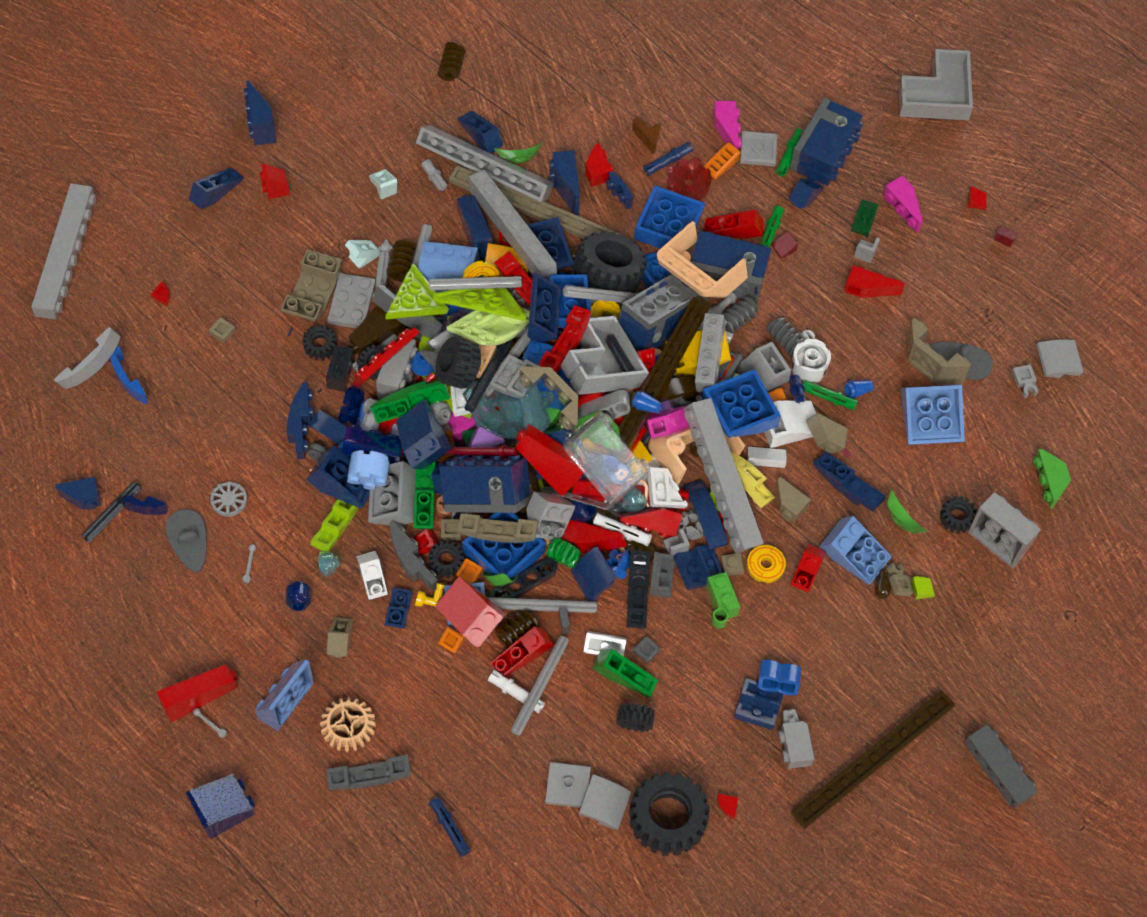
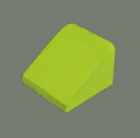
[911,576,935,600]

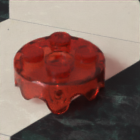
[667,157,712,201]

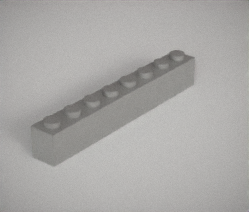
[416,125,554,202]
[468,170,557,281]
[31,184,96,320]
[684,398,764,554]

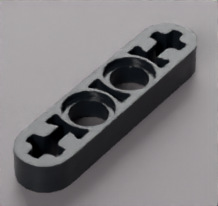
[490,559,557,598]

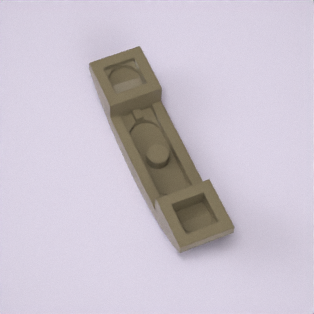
[457,514,538,543]

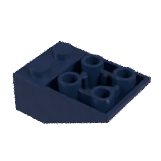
[244,81,276,145]

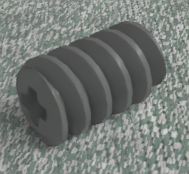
[721,296,758,334]
[766,317,806,357]

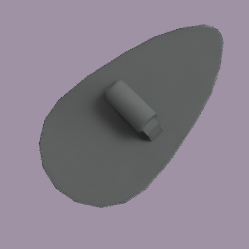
[929,342,993,380]
[165,509,207,573]

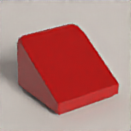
[968,186,987,210]
[413,529,439,555]

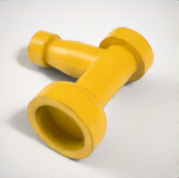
[415,583,445,607]

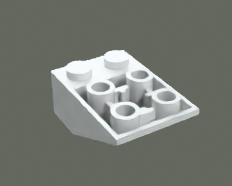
[764,401,816,448]

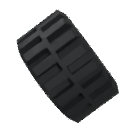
[435,337,481,389]

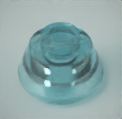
[621,487,647,512]
[318,551,340,577]

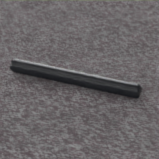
[464,338,514,413]

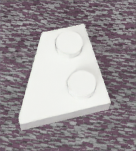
[647,467,688,508]

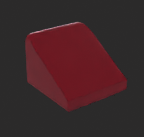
[994,226,1018,247]
[771,232,798,259]

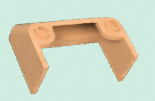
[657,221,748,298]
[648,426,745,486]

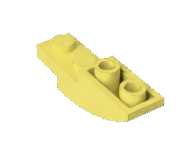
[731,452,775,508]

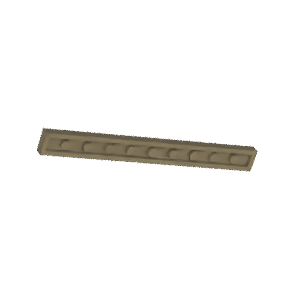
[449,165,619,239]

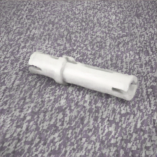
[593,513,652,546]
[488,670,545,714]

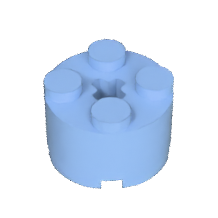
[347,450,390,490]

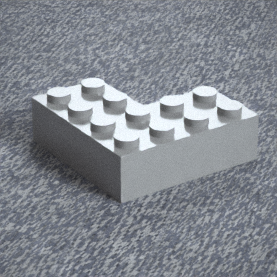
[898,49,973,120]
[561,316,649,395]

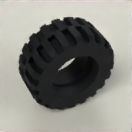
[573,231,647,293]
[629,771,710,856]

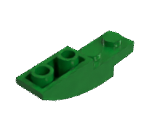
[370,381,450,424]
[413,461,436,529]

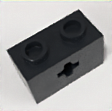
[326,345,355,392]

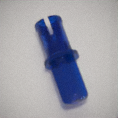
[789,375,805,404]

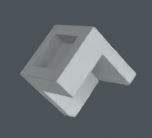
[854,238,880,263]
[663,528,690,556]

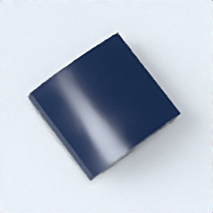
[674,545,724,590]
[571,547,616,602]
[734,678,783,730]

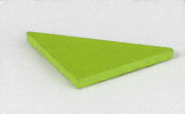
[385,264,449,319]
[432,288,526,321]

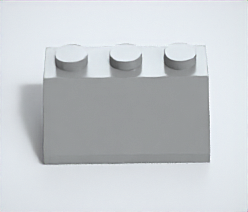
[368,461,416,525]

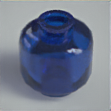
[570,497,596,522]
[285,581,311,611]

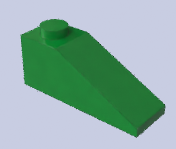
[592,648,658,698]

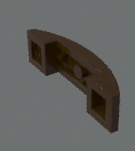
[630,377,700,407]

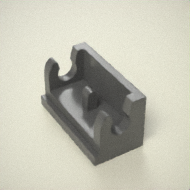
[649,552,675,598]

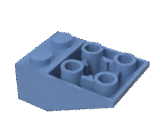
[820,516,892,585]

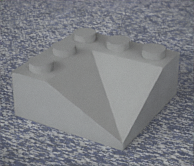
[968,492,1041,569]

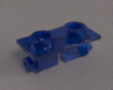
[338,386,364,426]

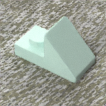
[369,169,397,199]
[345,240,381,268]

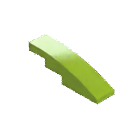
[311,500,359,554]

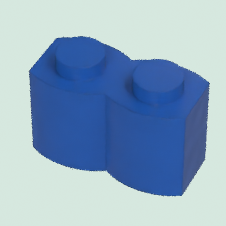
[757,660,801,695]

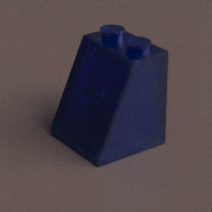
[186,774,255,840]

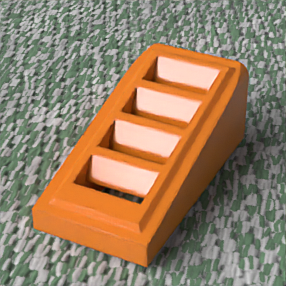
[702,142,741,180]

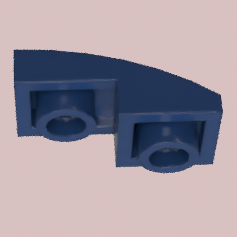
[606,171,633,209]
[308,410,351,445]
[385,588,413,629]

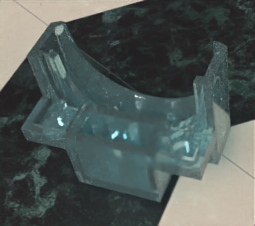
[462,381,555,439]

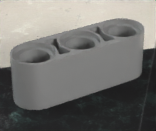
[578,390,630,420]

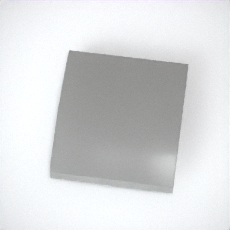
[1036,340,1084,378]
[489,354,540,399]
[579,775,631,831]

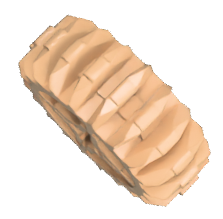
[320,697,376,753]

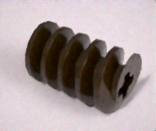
[437,42,466,81]
[386,240,417,282]
[494,609,540,648]

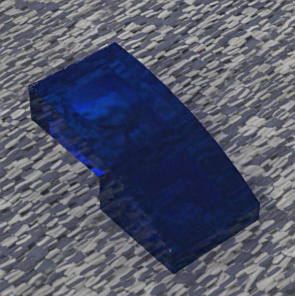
[123,495,168,515]

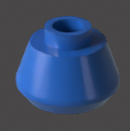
[410,352,434,376]

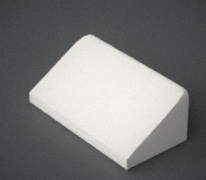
[747,447,787,468]
[583,631,627,656]

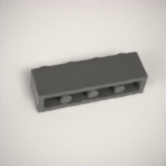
[964,725,1037,810]

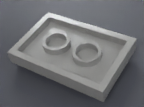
[327,273,376,328]

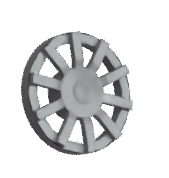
[210,481,247,517]

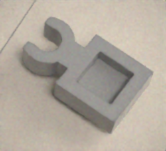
[1011,364,1038,398]

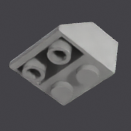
[740,342,791,391]
[526,491,576,540]

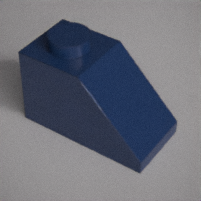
[789,178,824,209]
[56,477,101,510]

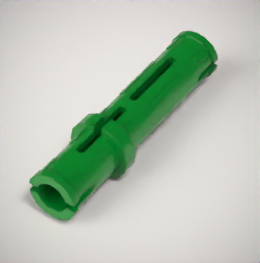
[775,128,804,177]
[759,205,785,248]
[801,380,858,411]

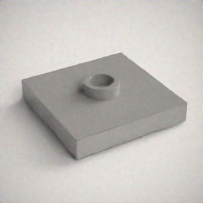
[740,131,778,167]
[545,762,591,808]

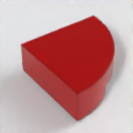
[151,281,170,306]
[717,794,738,819]

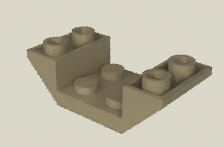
[280,249,342,322]
[906,318,971,385]
[519,367,578,432]

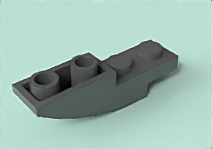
[390,521,438,592]

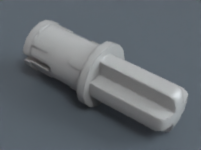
[421,159,447,192]

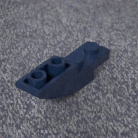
[287,382,314,460]
[813,451,885,512]

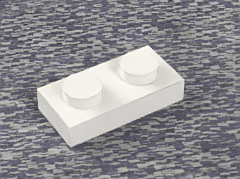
[450,386,474,417]

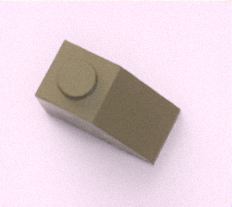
[806,413,848,454]
[776,477,811,523]
[327,617,354,658]

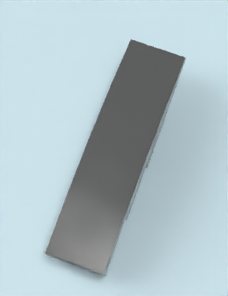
[372,285,443,339]

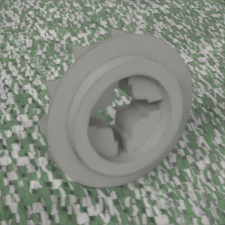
[678,510,703,540]

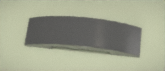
[326,755,411,790]

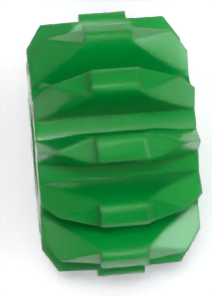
[546,538,581,568]

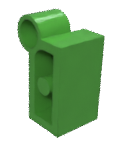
[706,572,740,629]

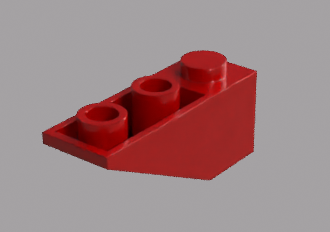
[704,209,764,239]
[844,265,905,298]
[618,507,683,538]
[561,519,627,553]
[489,627,554,677]

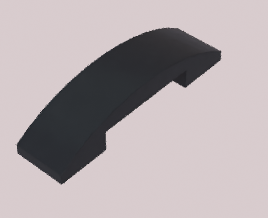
[626,551,650,629]

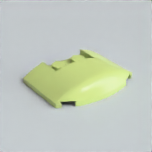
[447,308,529,346]

